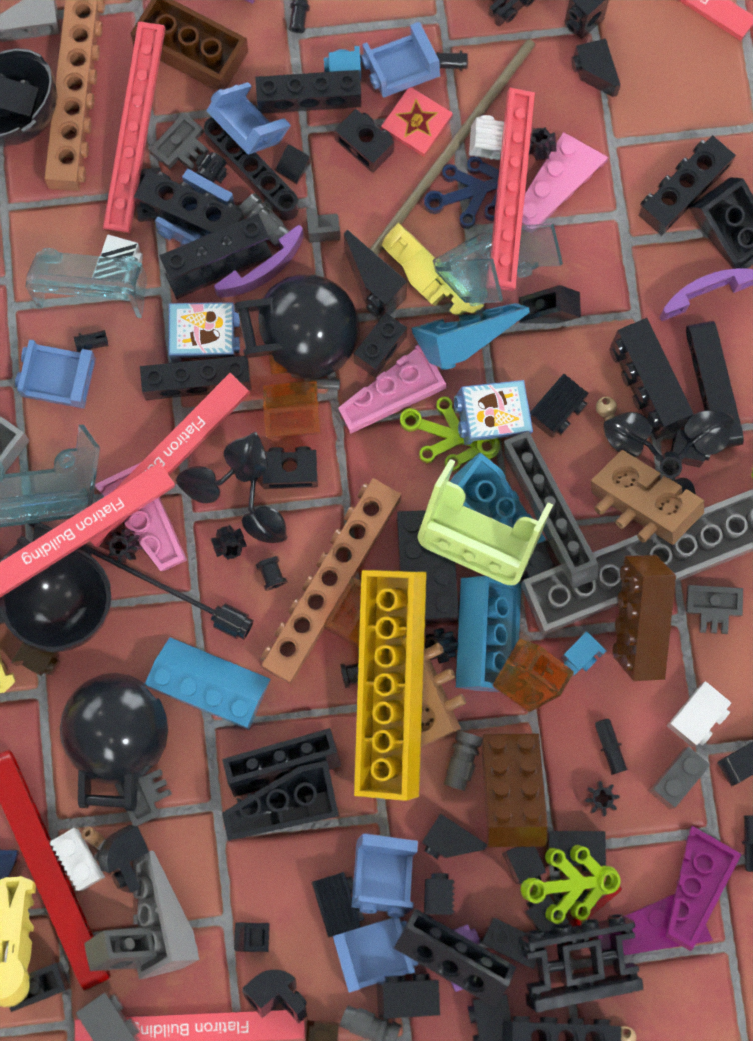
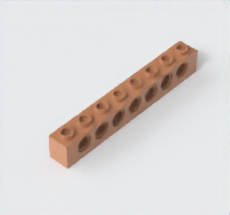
[45,0,105,191]
[260,478,401,685]

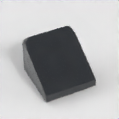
[275,144,311,184]
[234,922,270,952]

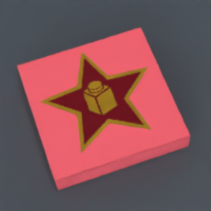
[381,87,453,157]

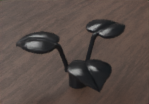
[603,410,734,495]
[176,432,288,543]

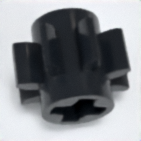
[529,127,557,161]
[195,152,228,184]
[211,525,247,560]
[106,529,142,563]
[425,628,459,664]
[584,781,620,817]

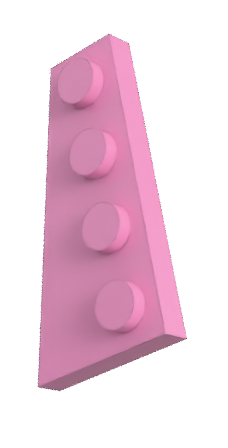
[522,132,609,233]
[338,344,446,434]
[95,463,187,572]

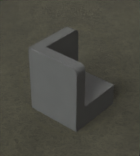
[306,208,341,243]

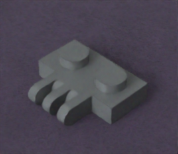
[149,113,209,170]
[686,585,743,634]
[115,769,172,826]

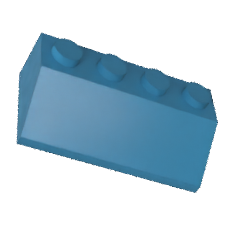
[456,576,521,693]
[145,638,271,730]

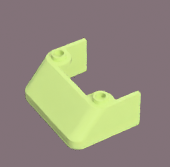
[418,459,553,585]

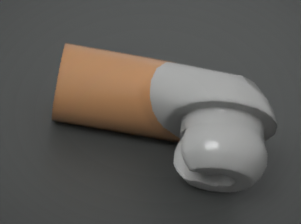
[81,827,106,862]

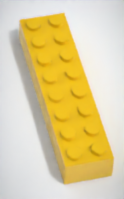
[354,570,426,801]

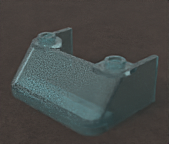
[433,223,563,306]
[25,248,147,318]
[0,424,100,528]

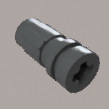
[239,193,289,247]
[444,730,483,791]
[339,1005,402,1041]

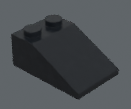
[689,177,753,269]
[344,229,407,318]

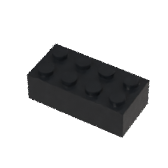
[610,318,694,439]
[397,510,459,624]

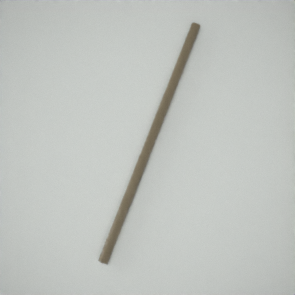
[370,39,535,255]

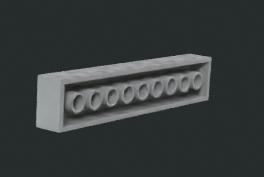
[521,489,753,635]

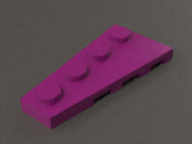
[665,826,742,951]
[596,894,713,955]

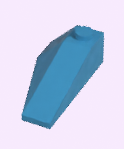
[411,303,530,370]
[450,453,546,543]

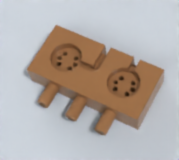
[591,450,704,545]
[421,643,466,748]

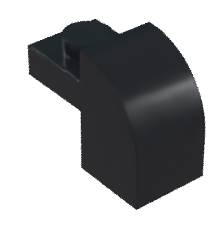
[99,825,149,893]
[242,969,307,1024]

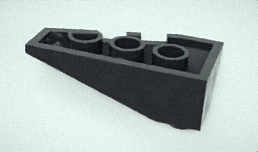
[222,761,339,841]

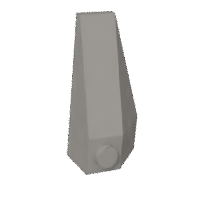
[133,851,199,979]

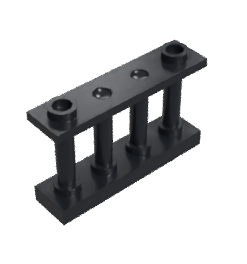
[159,213,272,299]

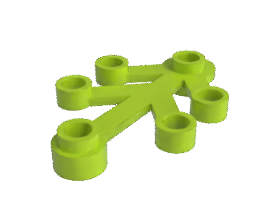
[400,397,500,472]
[521,845,620,924]

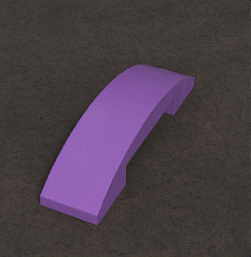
[214,225,303,298]
[660,268,753,321]

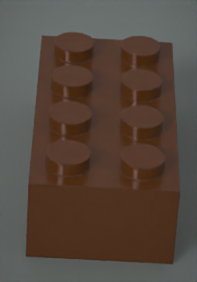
[130,0,249,91]
[612,555,676,681]
[482,733,548,847]

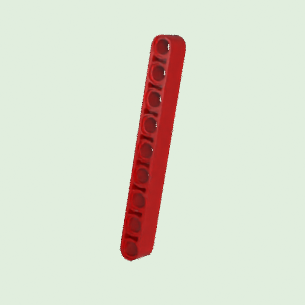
[0,749,111,991]

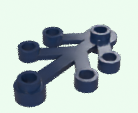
[424,156,499,229]

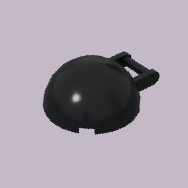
[0,48,58,146]
[234,274,360,378]
[0,535,111,653]
[60,673,168,811]

